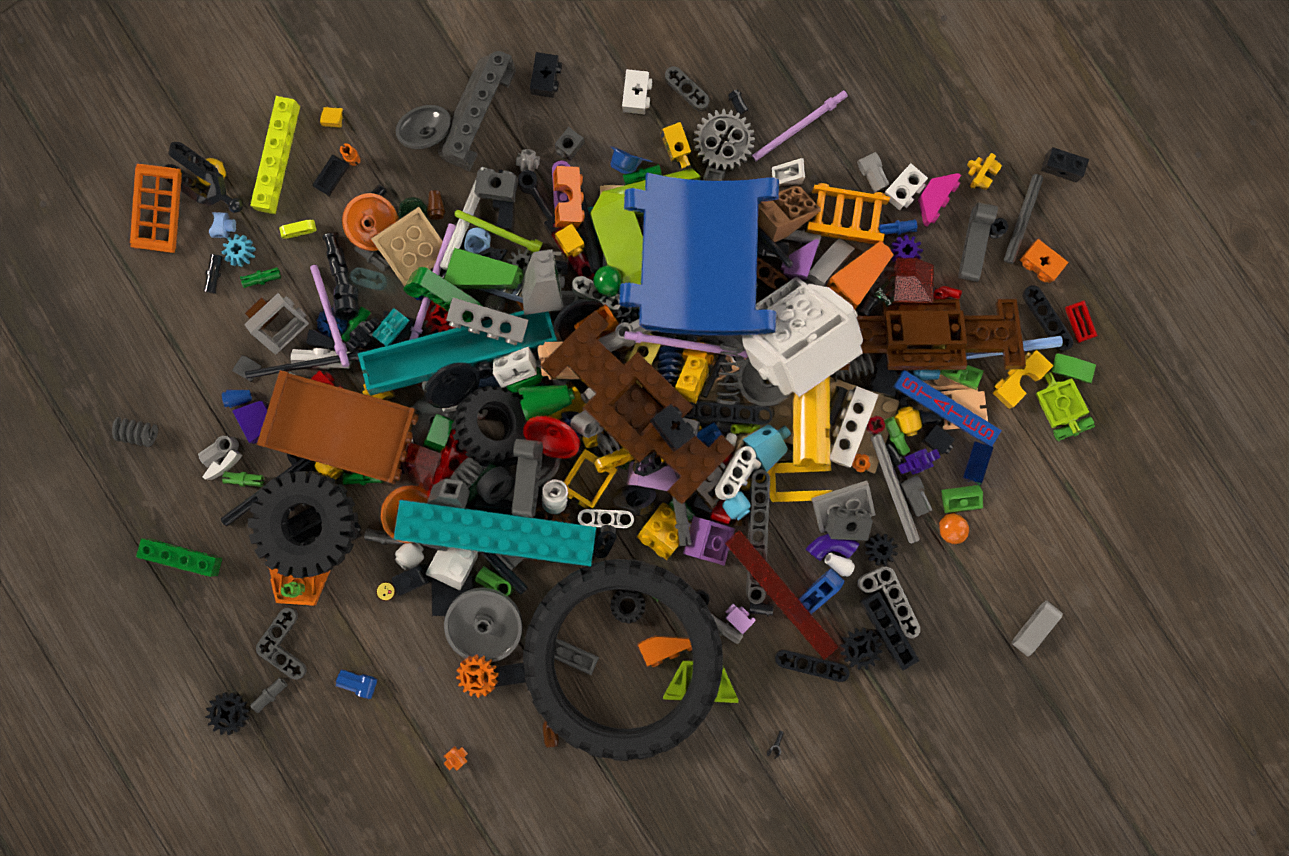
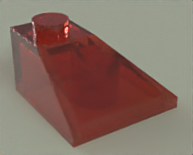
[894,258,934,303]

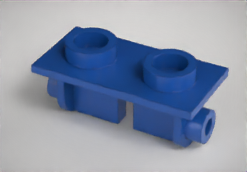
[697,422,724,446]

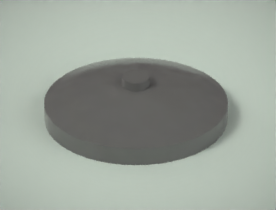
[444,588,523,663]

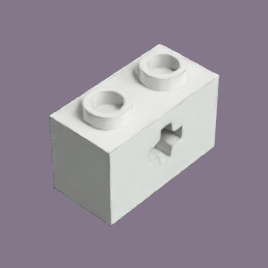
[622,69,652,114]

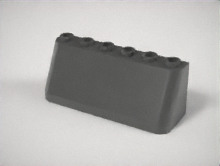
[438,51,516,172]

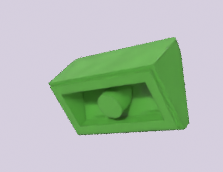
[942,485,983,513]

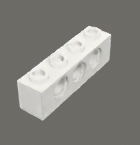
[830,386,878,468]

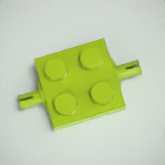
[1035,372,1089,434]

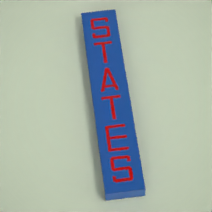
[893,370,1002,447]

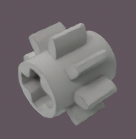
[516,149,540,172]

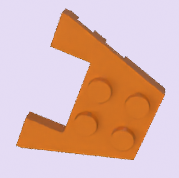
[269,568,331,606]

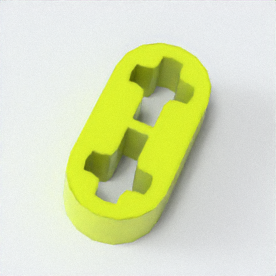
[279,220,317,239]

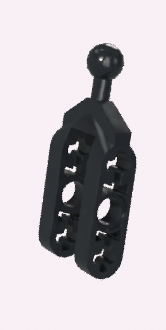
[164,142,243,213]

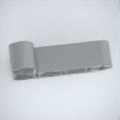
[857,567,920,638]

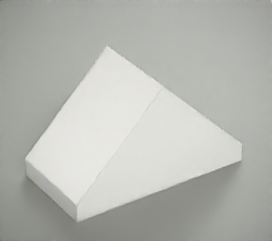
[772,158,805,186]

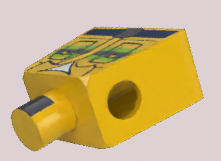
[660,122,691,169]

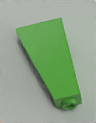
[444,248,523,289]

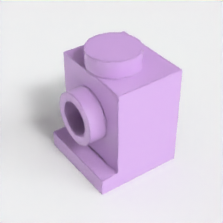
[725,604,756,634]

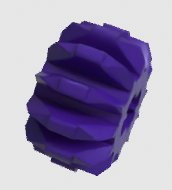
[891,235,923,268]

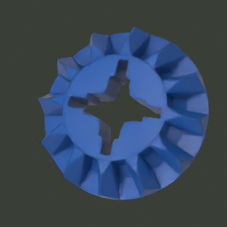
[317,308,348,338]

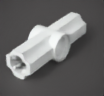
[291,348,352,370]

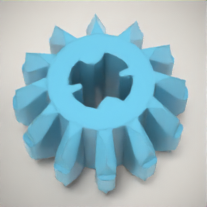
[222,234,256,267]

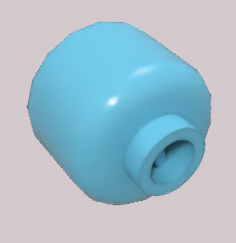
[722,491,751,520]

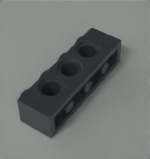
[859,591,920,671]

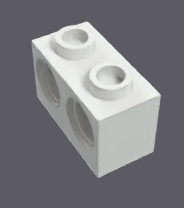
[884,163,928,210]
[493,347,537,388]

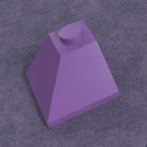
[780,239,820,282]

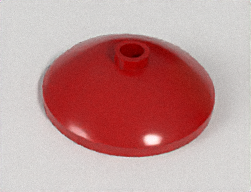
[523,416,580,459]

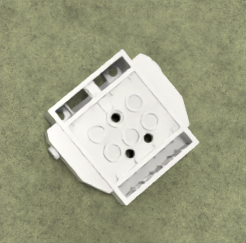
[741,277,863,397]

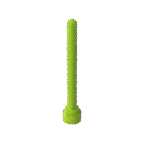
[455,210,543,254]

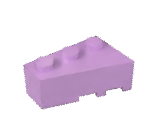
[626,460,678,491]

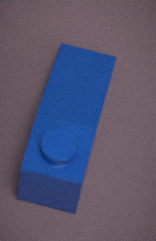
[786,568,845,624]

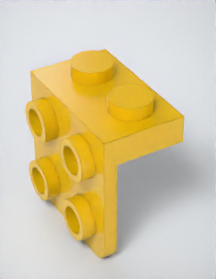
[637,503,692,560]

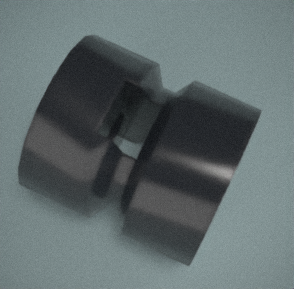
[333,284,359,320]

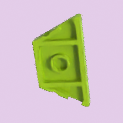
[663,660,738,703]

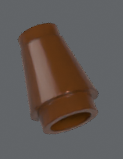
[427,190,446,220]

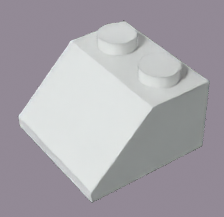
[425,547,478,591]

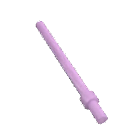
[752,90,848,162]
[310,265,350,367]

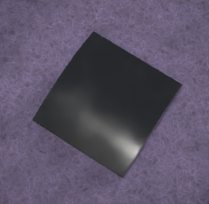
[287,507,322,545]
[431,576,473,616]

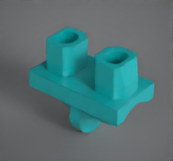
[372,308,410,346]

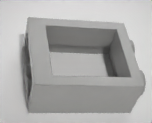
[244,293,309,355]

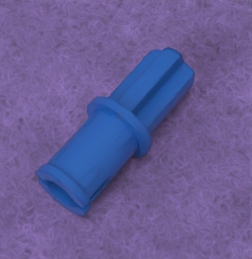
[878,220,917,235]

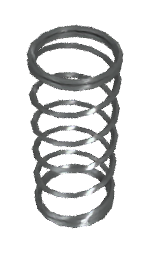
[716,343,745,405]

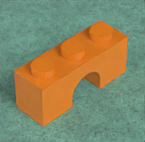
[553,166,585,228]

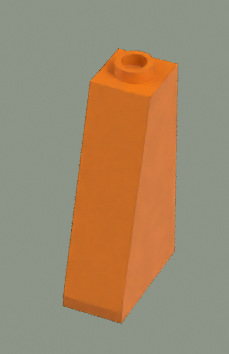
[826,241,894,310]

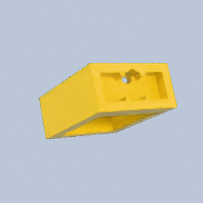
[563,449,618,509]

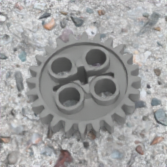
[693,109,755,171]

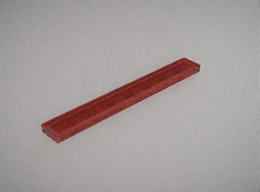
[725,530,838,660]

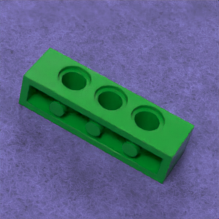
[136,538,223,577]

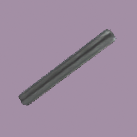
[1004,174,1043,264]

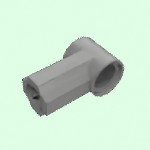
[857,152,890,193]
[198,436,239,468]

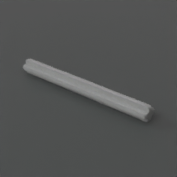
[871,434,920,543]

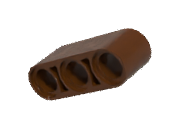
[756,257,789,293]

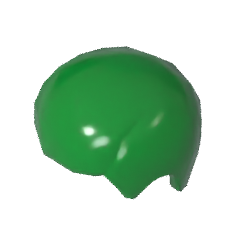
[593,265,623,297]

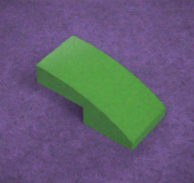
[1051,354,1096,383]
[940,365,984,390]

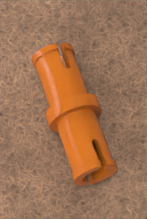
[340,144,360,166]

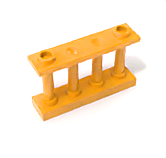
[806,183,890,245]

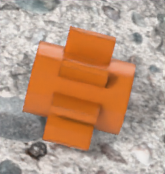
[444,746,468,771]

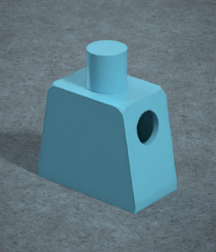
[743,425,791,472]

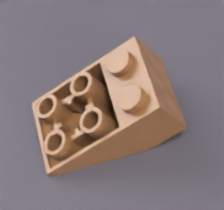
[758,185,821,242]

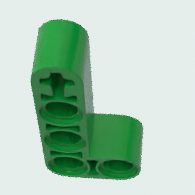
[403,267,482,322]

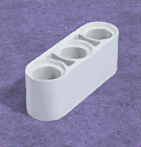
[715,447,756,500]
[578,509,634,528]

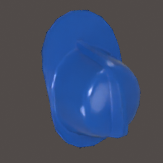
[610,146,653,174]

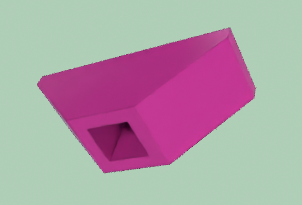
[918,173,961,226]

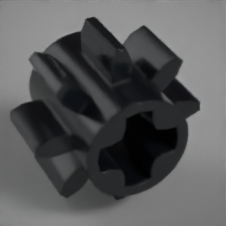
[616,306,640,324]

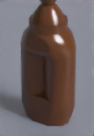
[543,720,559,748]

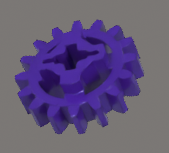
[898,448,940,475]

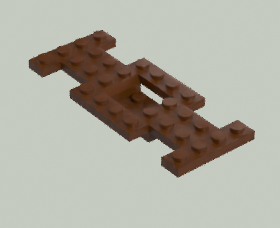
[839,299,1026,370]
[540,310,735,504]

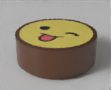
[376,582,397,601]

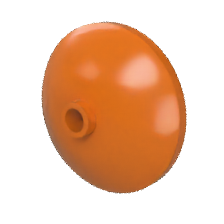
[342,193,398,251]
[381,485,429,543]

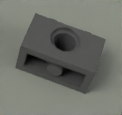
[474,168,518,202]
[826,508,873,541]

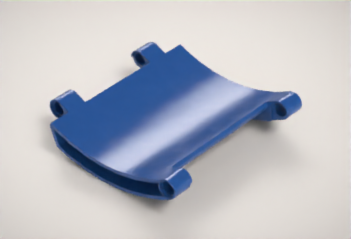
[619,173,779,335]

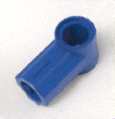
[336,669,378,699]

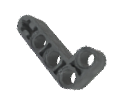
[958,202,998,282]
[512,439,543,518]

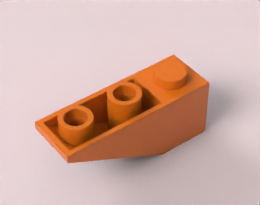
[638,635,692,667]

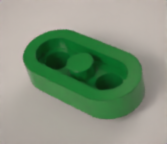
[506,367,543,392]

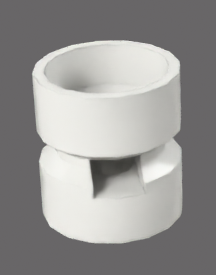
[542,480,568,514]

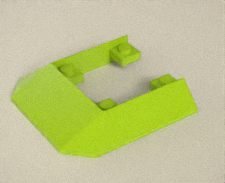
[590,168,701,285]

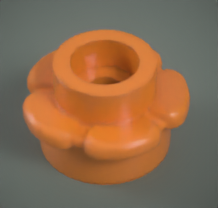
[852,453,871,472]

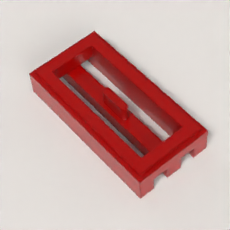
[1065,300,1098,343]

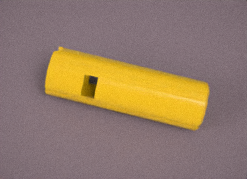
[793,376,830,467]

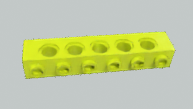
[250,96,300,214]

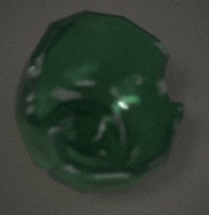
[398,197,427,219]

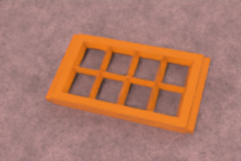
[130,164,182,253]

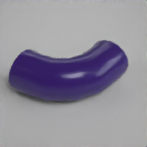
[805,534,860,561]

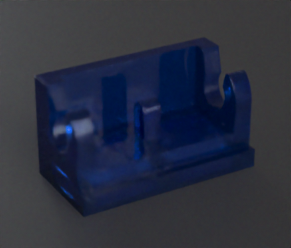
[963,441,994,486]

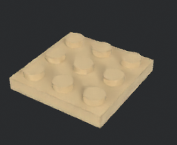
[371,207,443,287]

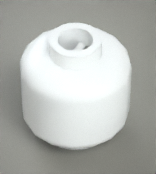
[395,543,424,570]

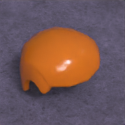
[939,513,969,545]

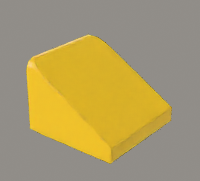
[320,107,343,127]

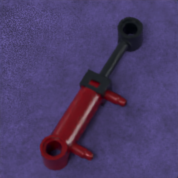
[518,170,603,284]

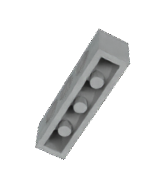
[446,298,528,345]

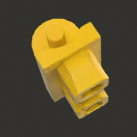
[967,153,1002,190]

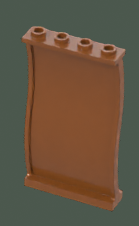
[257,370,419,484]

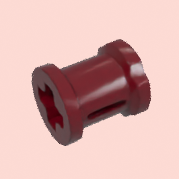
[866,416,886,435]

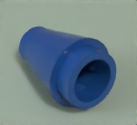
[222,390,252,408]

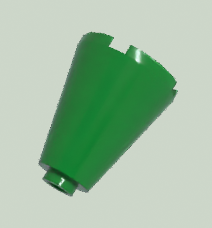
[519,385,575,421]

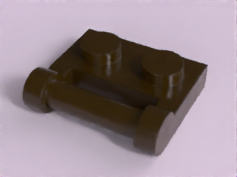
[695,462,736,510]

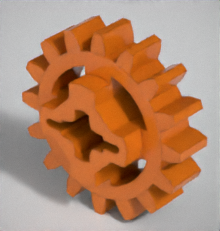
[456,654,499,698]

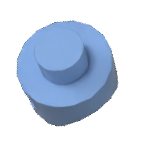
[209,212,236,238]
[464,228,491,254]

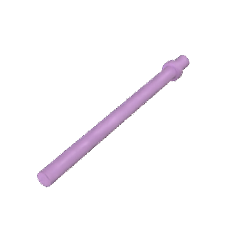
[409,223,456,340]
[624,331,748,358]

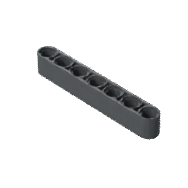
[746,468,770,604]

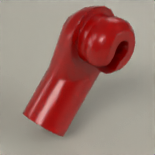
[932,286,962,299]

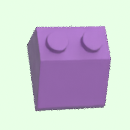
[683,517,735,565]

